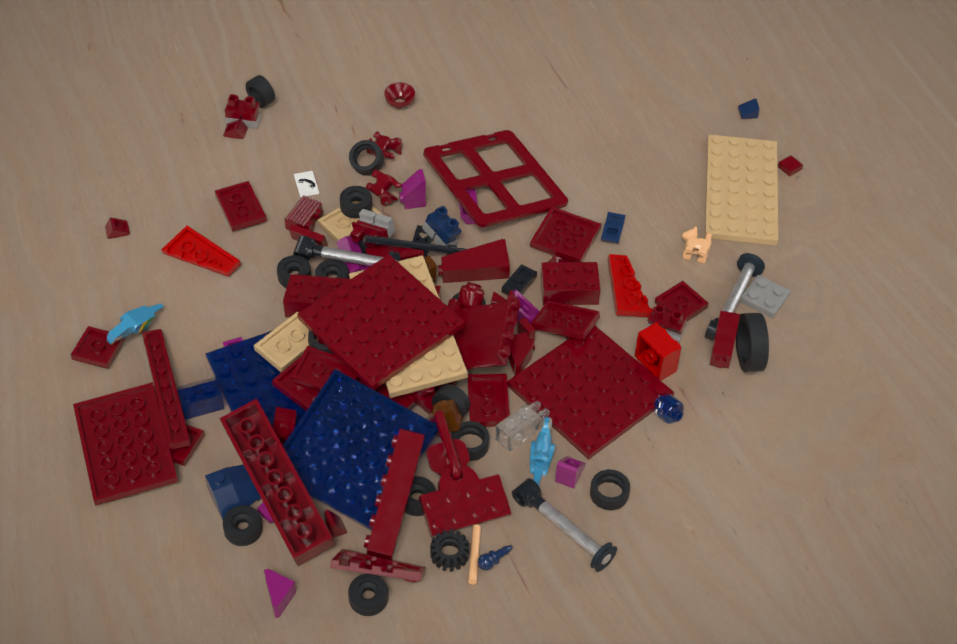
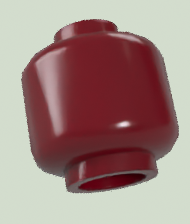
[457,282,484,308]

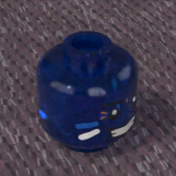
[654,394,684,424]

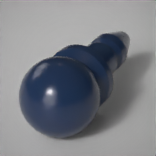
[478,545,513,571]

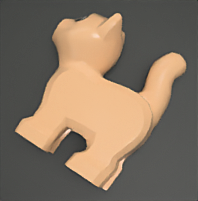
[682,226,712,263]

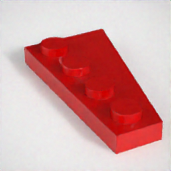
[161,225,241,277]
[608,254,653,318]

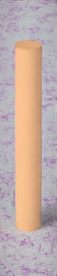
[468,524,481,584]

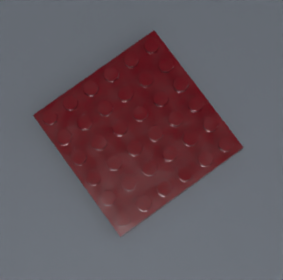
[297,254,465,391]
[507,325,674,460]

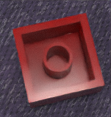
[634,322,682,381]

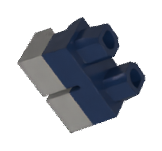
[422,206,462,246]

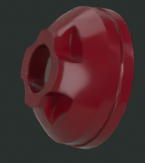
[384,82,415,109]

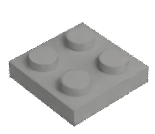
[740,275,791,319]

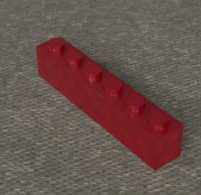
[364,429,424,560]

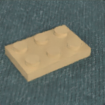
[318,201,382,242]
[254,312,319,372]

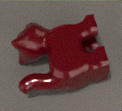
[366,131,403,160]
[365,169,402,206]

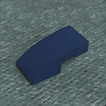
[601,212,626,244]

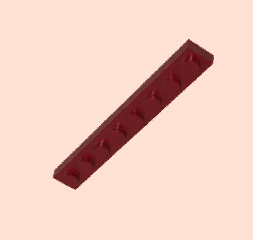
[142,329,190,450]

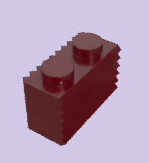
[285,195,324,231]

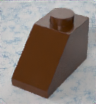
[421,399,462,438]

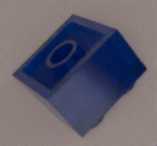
[176,377,224,420]

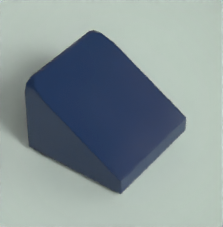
[738,98,760,119]

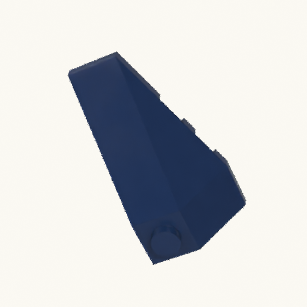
[205,465,261,520]

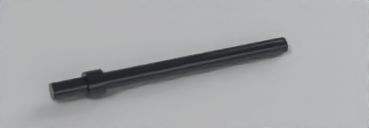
[363,235,466,255]

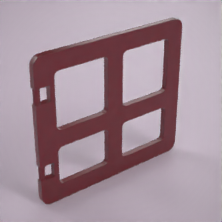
[423,130,568,227]

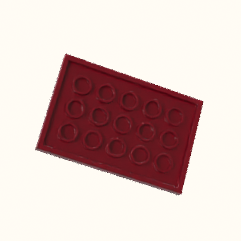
[73,382,179,506]

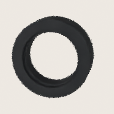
[736,313,769,372]

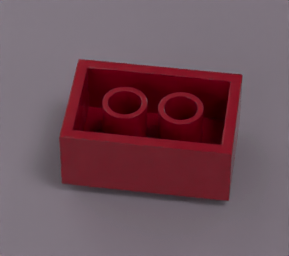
[540,262,601,305]

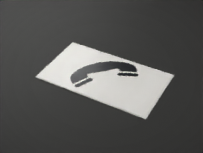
[294,171,320,197]

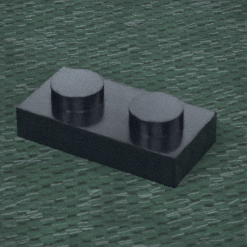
[501,264,537,296]

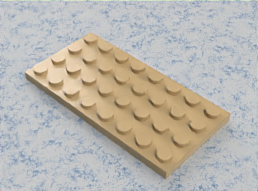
[705,135,778,245]
[349,255,468,398]

